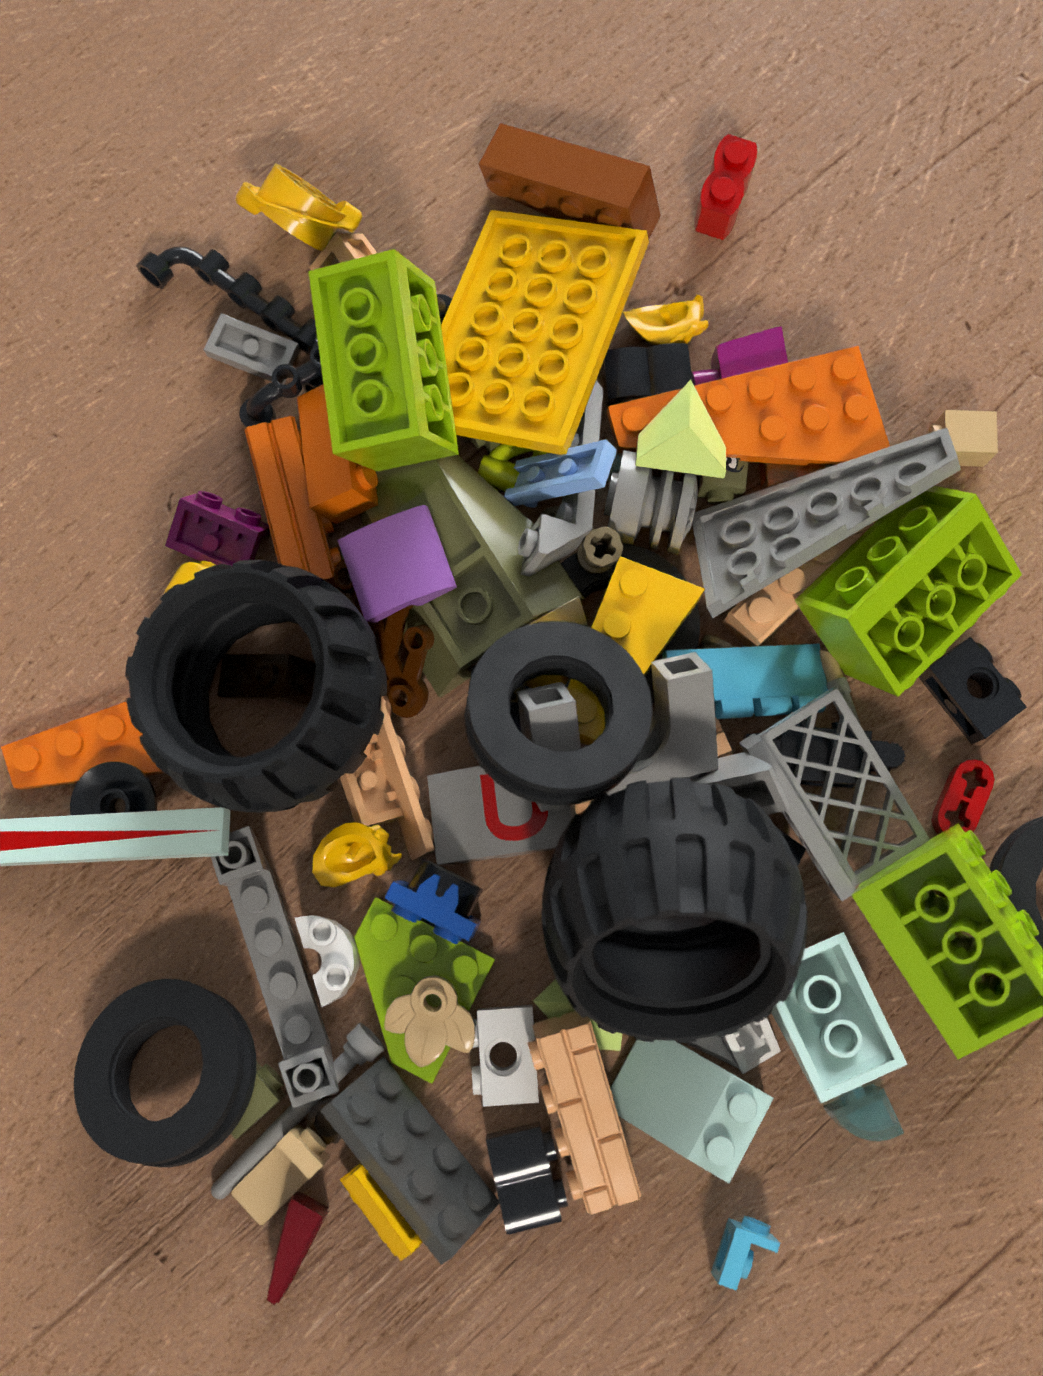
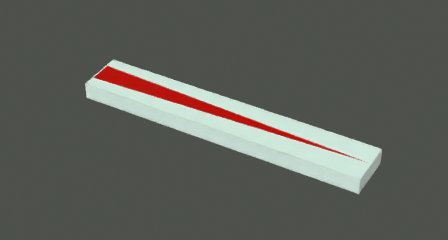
[0,807,231,866]

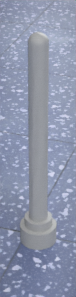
[211,1022,385,1199]

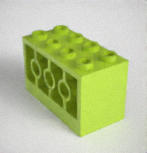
[308,249,459,472]
[794,486,1022,697]
[851,823,1043,1060]

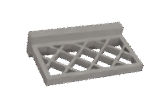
[739,687,930,901]

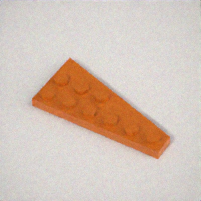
[607,346,890,466]

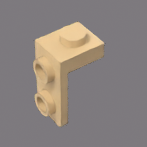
[231,1123,330,1225]

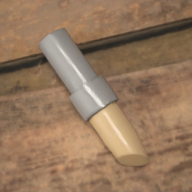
[820,650,860,724]

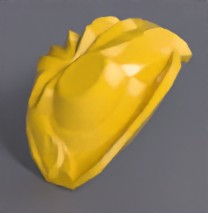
[623,295,709,345]
[312,822,402,887]

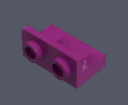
[165,491,270,566]

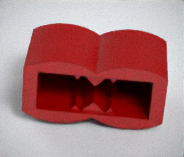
[694,134,757,240]

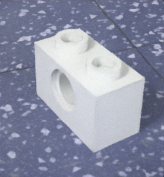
[472,1005,539,1107]

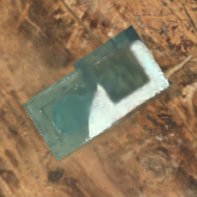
[823,1084,904,1141]

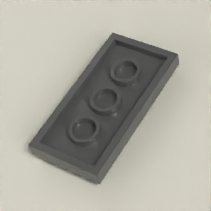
[320,1056,499,1265]

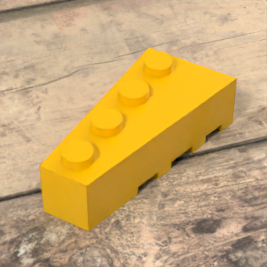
[567,556,705,745]

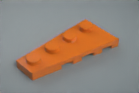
[1,702,163,790]

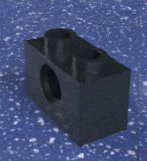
[919,637,1027,745]

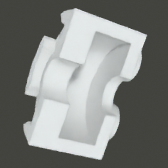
[295,915,360,1007]

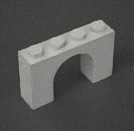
[516,652,719,812]

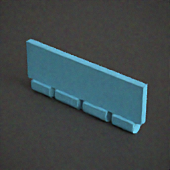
[662,644,828,719]

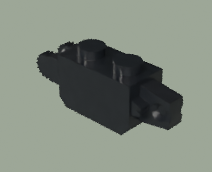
[742,719,906,789]

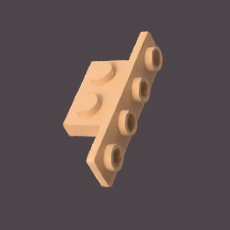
[340,696,434,860]

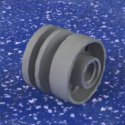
[604,450,698,554]

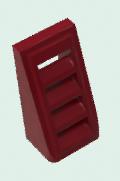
[267,1191,329,1305]

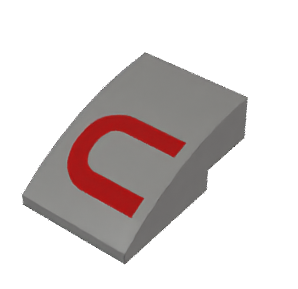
[427,766,576,865]

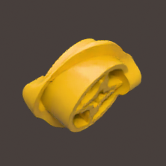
[235,164,362,251]

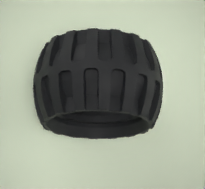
[125,560,387,813]
[542,778,807,1043]

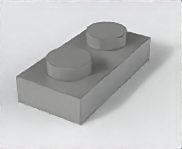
[204,313,300,385]

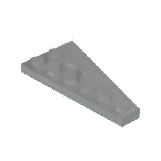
[692,427,961,619]

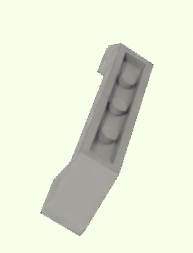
[518,380,603,577]
[211,826,339,1109]

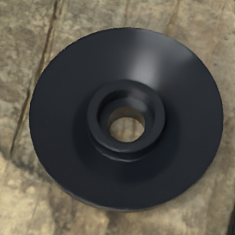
[70,762,157,815]

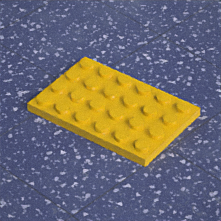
[441,210,649,455]

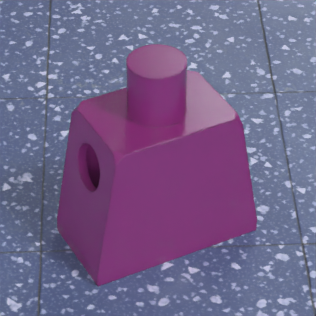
[691,326,788,385]

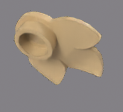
[384,975,475,1067]

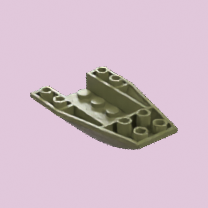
[359,455,584,698]

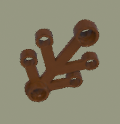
[333,559,435,718]

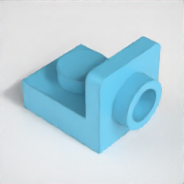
[711,1216,780,1291]

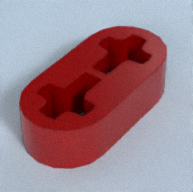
[931,759,995,835]

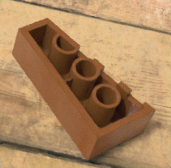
[479,123,661,239]

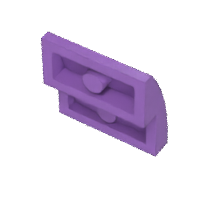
[338,505,457,623]

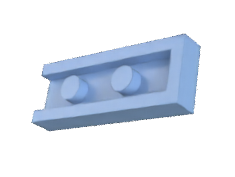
[504,439,617,508]

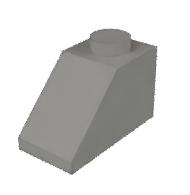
[692,752,790,815]

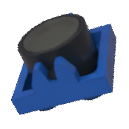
[385,859,483,944]

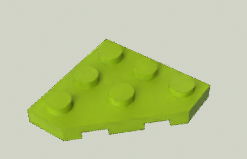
[354,897,495,1084]

